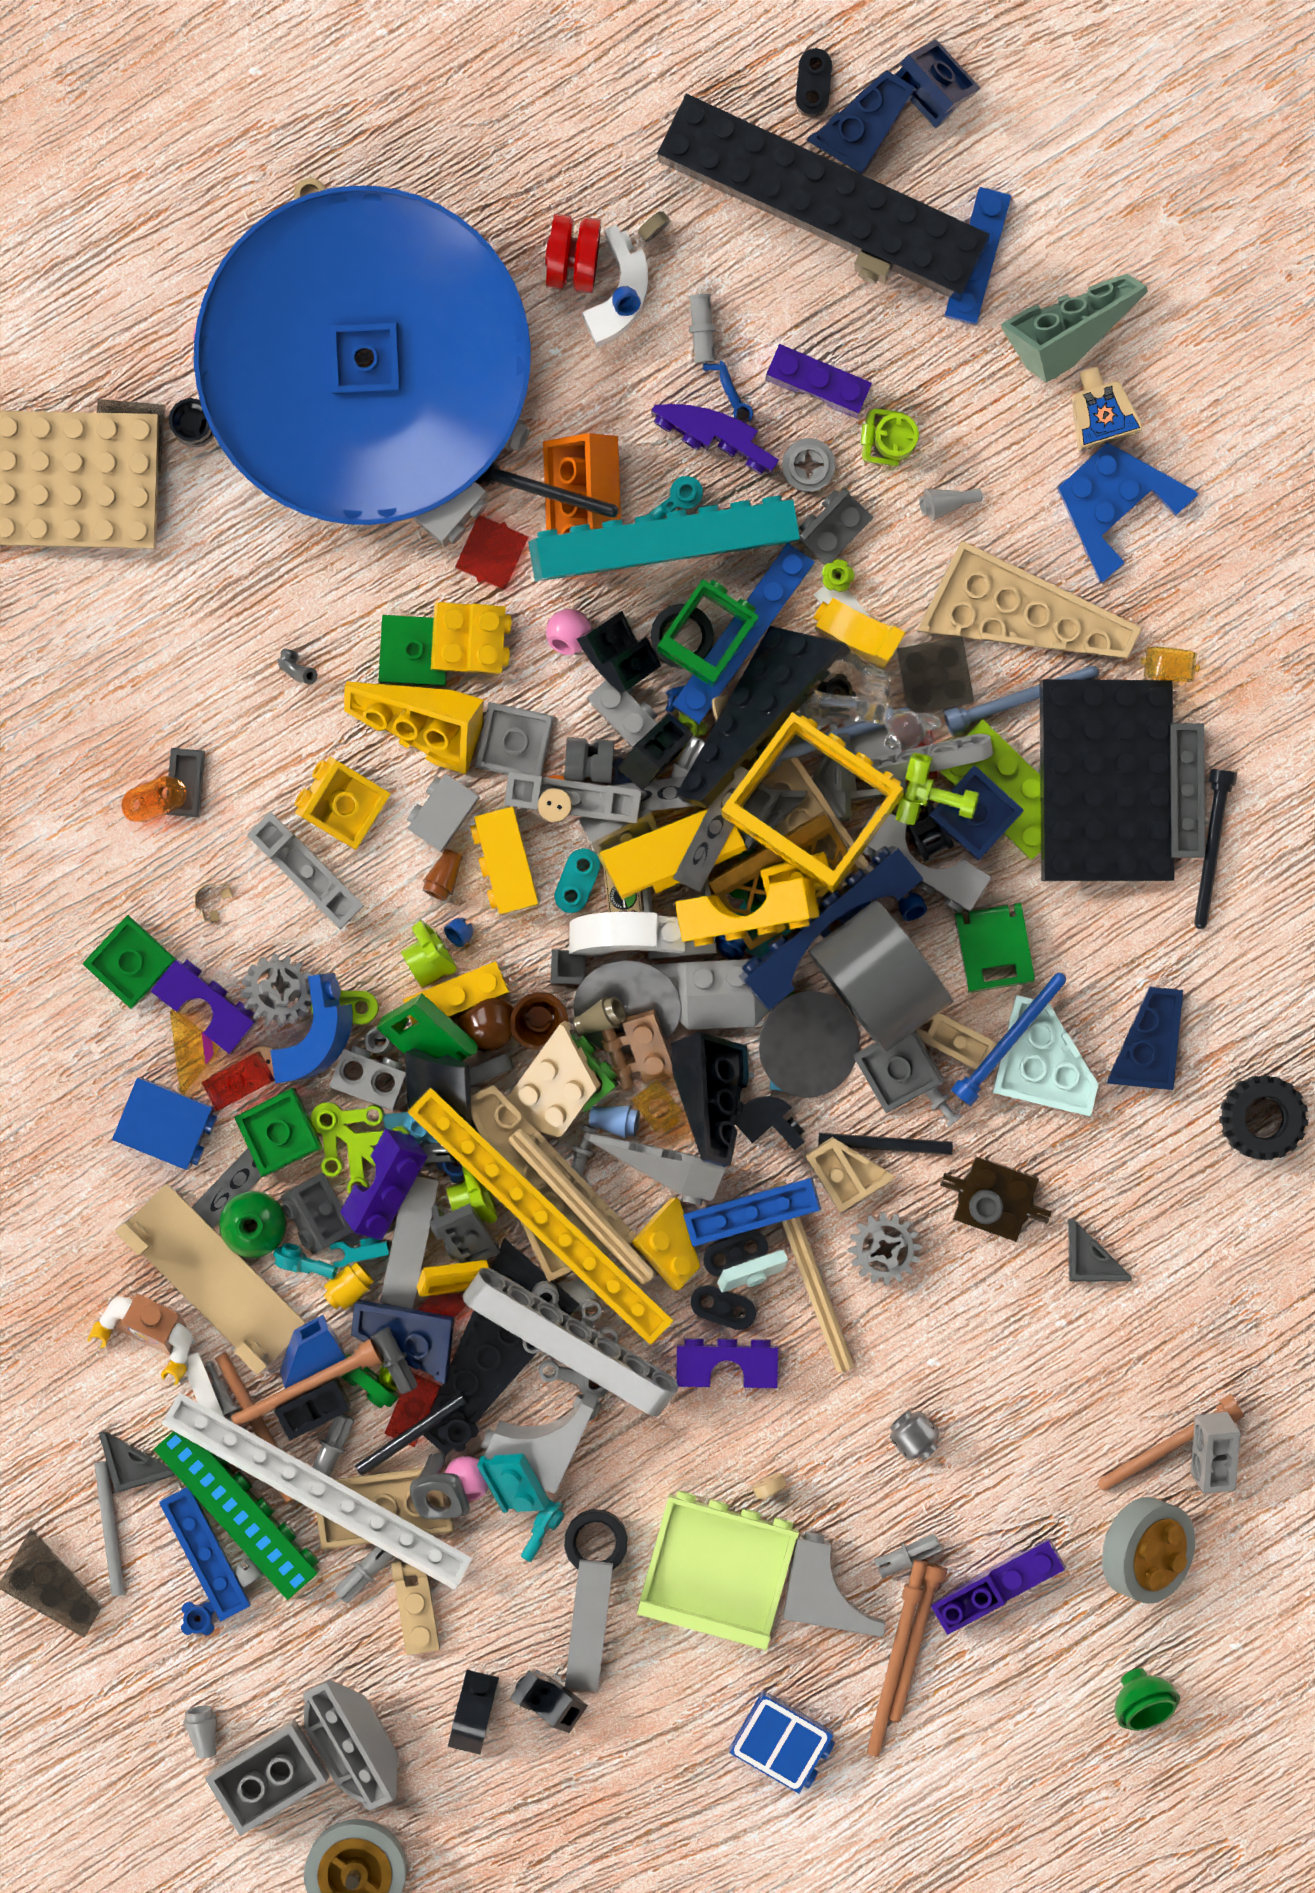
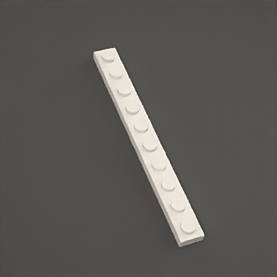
[161,1392,472,1590]

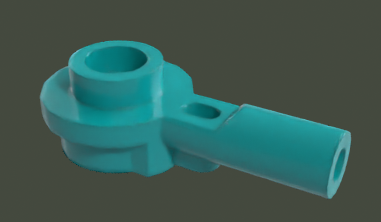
[646,476,703,520]
[273,1243,338,1280]
[521,1500,565,1562]

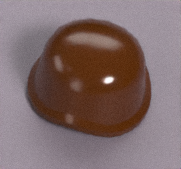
[510,992,569,1050]
[457,998,514,1052]

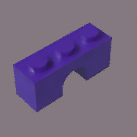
[765,344,872,419]
[151,959,257,1054]
[340,1128,428,1240]
[676,1338,778,1388]

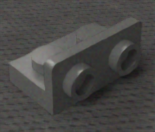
[799,488,874,565]
[280,1172,353,1254]
[430,1203,500,1263]

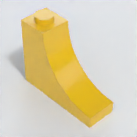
[813,598,906,670]

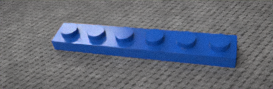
[671,543,815,725]

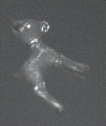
[806,652,941,750]

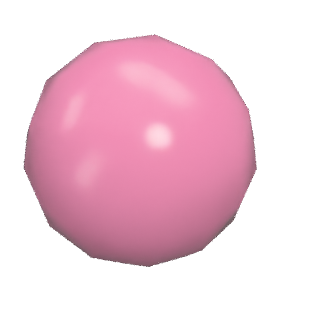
[545,609,592,655]
[444,1456,488,1502]

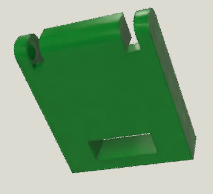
[955,903,1035,993]
[376,993,478,1061]

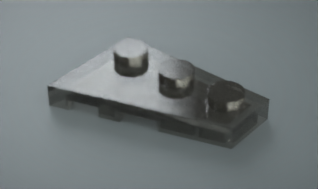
[0,1528,103,1638]

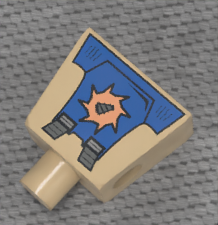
[1071,367,1143,452]

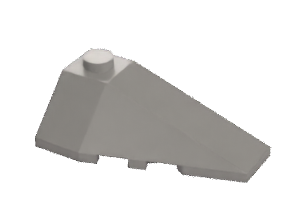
[585,1132,726,1205]

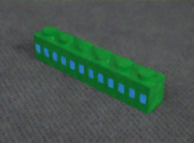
[153,1431,320,1601]

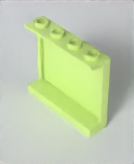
[637,1490,799,1650]

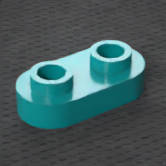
[554,848,600,913]

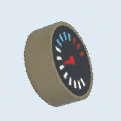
[638,211,671,242]

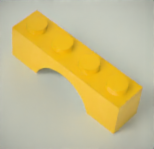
[675,877,819,947]

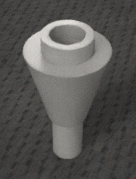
[919,488,983,522]

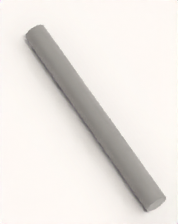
[94,1461,125,1596]

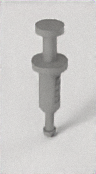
[925,1087,962,1127]
[571,1125,598,1177]
[206,1362,247,1430]

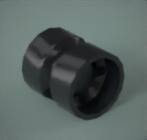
[169,398,214,448]

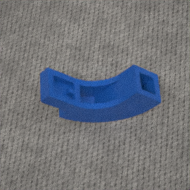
[270,973,353,1083]

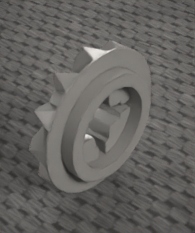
[782,438,836,493]

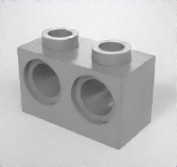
[329,1045,406,1110]
[1191,1412,1240,1494]

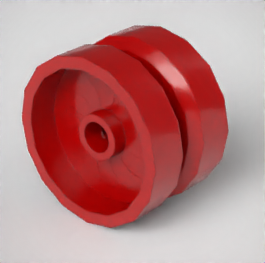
[545,214,601,293]

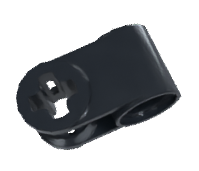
[907,801,954,862]

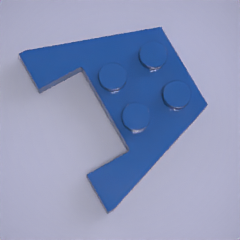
[1057,442,1199,584]

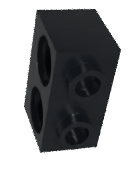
[618,713,694,791]
[274,1378,351,1441]

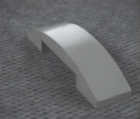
[504,772,642,824]
[247,812,364,930]
[380,1175,439,1309]
[565,1559,613,1692]

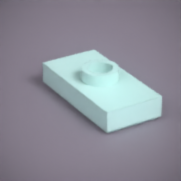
[717,1250,788,1293]

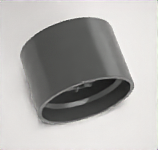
[808,900,953,1053]

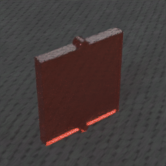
[455,515,529,590]

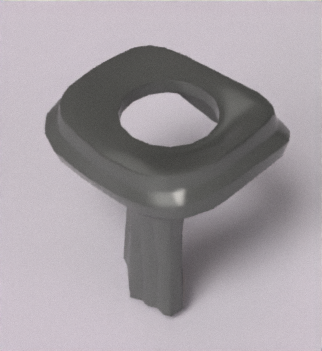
[410,1452,470,1519]

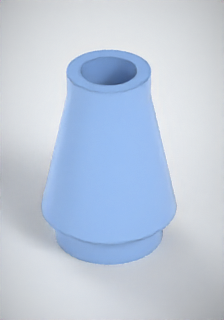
[589,1106,640,1138]

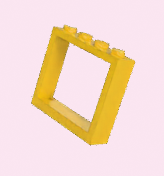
[721,712,903,893]

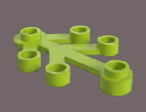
[311,1102,410,1194]

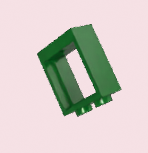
[657,579,759,688]

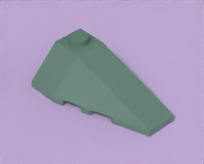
[1001,274,1148,383]

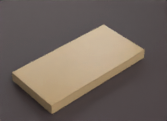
[316,1465,455,1550]

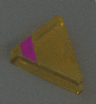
[170,1009,221,1095]

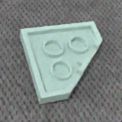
[992,995,1099,1117]

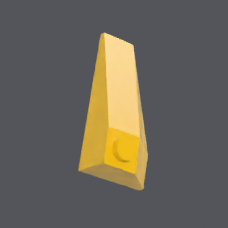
[344,681,484,774]

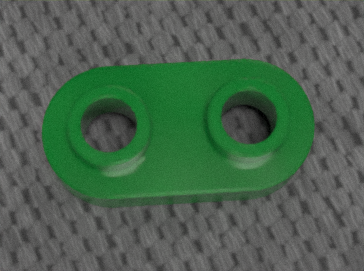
[341,1354,400,1408]

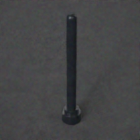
[476,461,619,518]
[1194,769,1237,930]

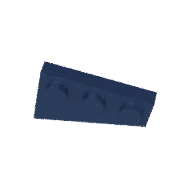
[806,70,917,175]
[1106,987,1183,1090]
[351,1300,455,1384]

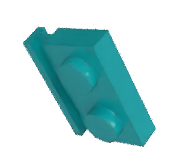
[477,1453,550,1513]

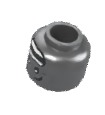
[889,1410,939,1460]

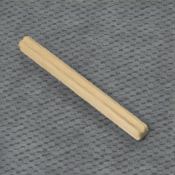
[508,1129,654,1285]
[770,1181,854,1373]

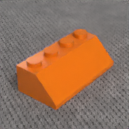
[543,433,623,573]

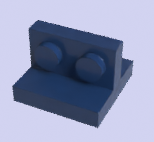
[895,39,981,128]
[928,765,1024,861]

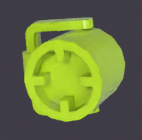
[860,409,919,467]
[401,920,457,989]
[446,1167,498,1223]

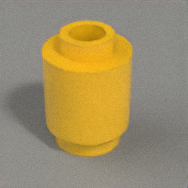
[323,1262,374,1310]

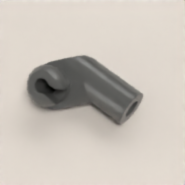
[277,648,318,684]

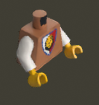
[87,1294,192,1385]

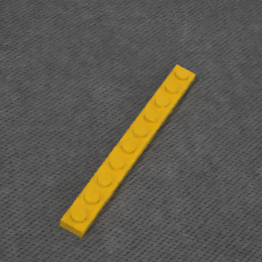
[407,1088,673,1345]

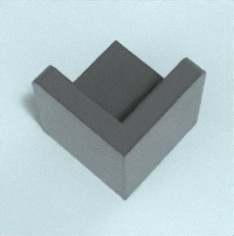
[551,949,586,984]

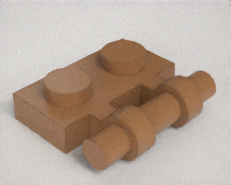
[601,1009,673,1089]

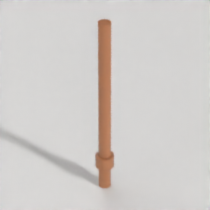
[866,1559,927,1757]

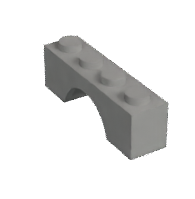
[857,805,992,914]

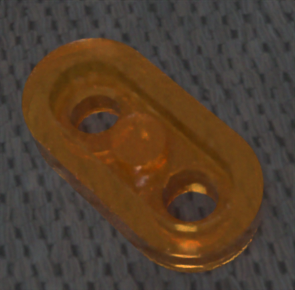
[121,776,186,823]

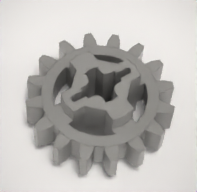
[241,954,312,1028]
[848,1212,922,1285]

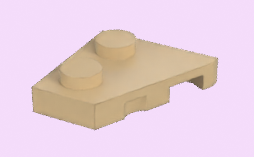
[804,1137,895,1213]

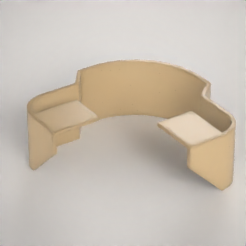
[194,883,233,923]

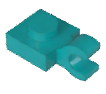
[330,1237,390,1267]

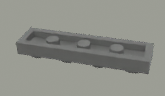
[1170,723,1205,858]

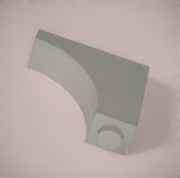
[481,1391,599,1494]
[783,1532,886,1637]

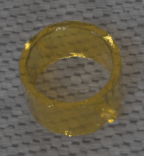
[1141,647,1200,682]

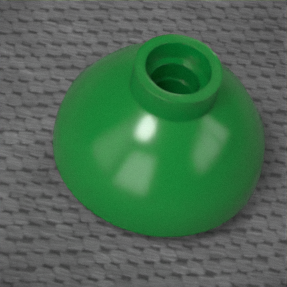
[219,1191,287,1258]
[1114,1668,1180,1731]

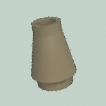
[574,997,626,1036]

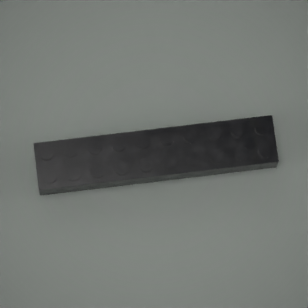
[657,93,990,302]

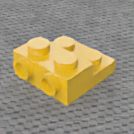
[431,602,511,675]
[294,756,391,850]

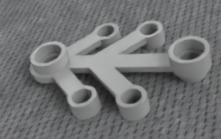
[522,1281,618,1398]

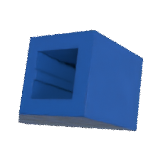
[280,1315,346,1389]

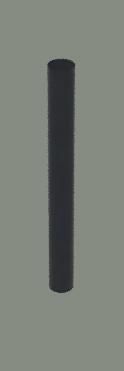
[818,1133,953,1155]
[355,1392,469,1476]

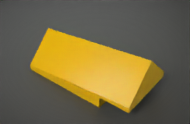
[597,809,747,900]

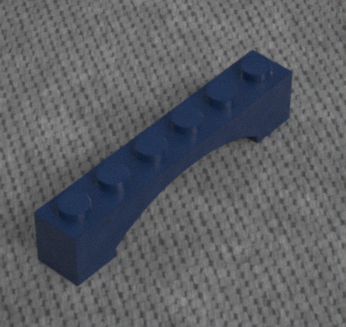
[738,846,924,1011]

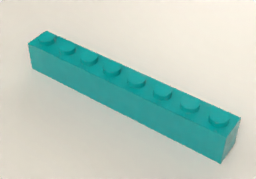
[528,495,800,582]

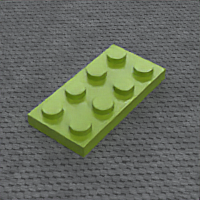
[938,719,1041,860]

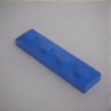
[944,186,1012,326]
[683,1177,822,1246]
[159,1487,251,1622]

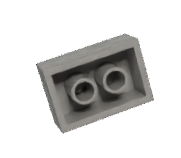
[205,1719,330,1836]

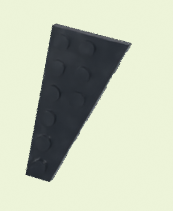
[676,626,851,808]
[423,1237,580,1456]

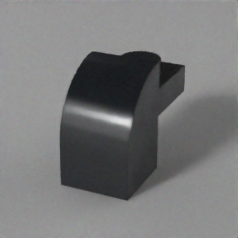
[735,1096,805,1150]
[448,1670,499,1755]
[510,1670,588,1733]

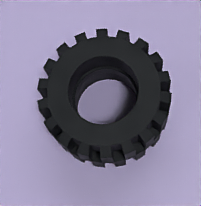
[1219,1076,1309,1160]

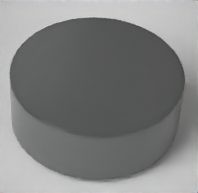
[969,1189,1003,1224]

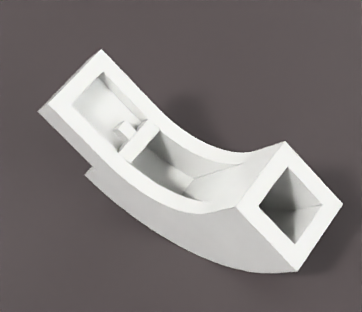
[582,224,648,348]
[569,912,685,957]

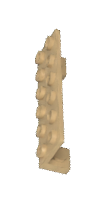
[115,1184,306,1376]

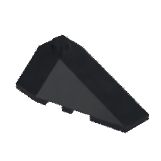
[671,1032,749,1167]

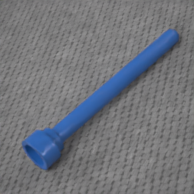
[950,973,1066,1107]

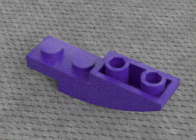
[651,404,779,475]
[931,1538,1066,1635]

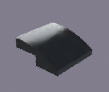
[577,611,661,693]
[405,1048,472,1126]

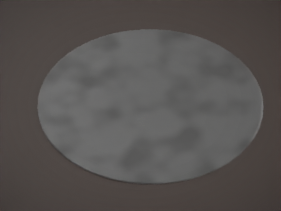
[574,961,681,1055]
[759,991,859,1098]

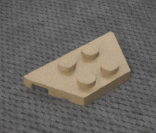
[507,1020,601,1137]

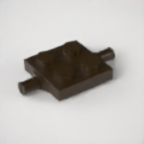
[940,1155,1052,1242]

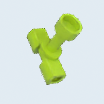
[895,752,980,825]

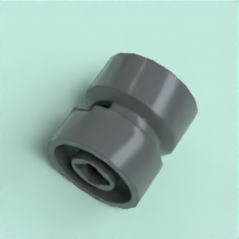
[564,737,614,784]

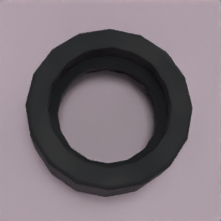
[650,603,714,669]
[564,1509,628,1571]

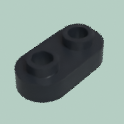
[795,48,832,117]
[703,1230,768,1277]
[691,1285,756,1330]

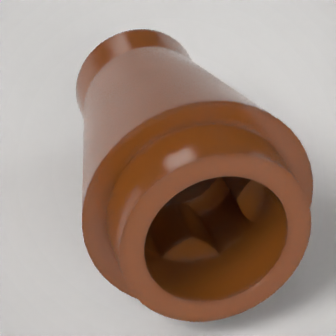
[422,849,463,901]

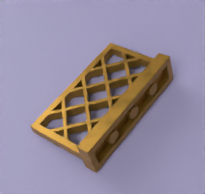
[709,811,858,950]

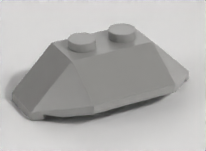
[652,959,769,1030]
[303,1680,398,1811]

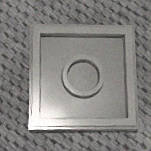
[475,702,554,776]

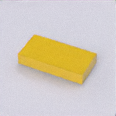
[416,1260,489,1297]

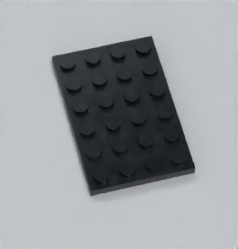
[1039,679,1174,881]

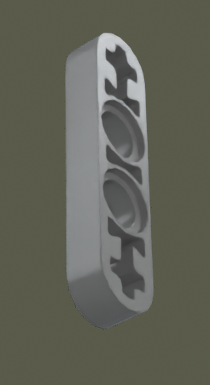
[870,734,993,780]

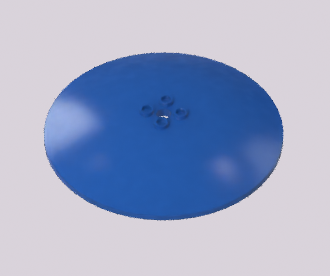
[194,185,531,525]

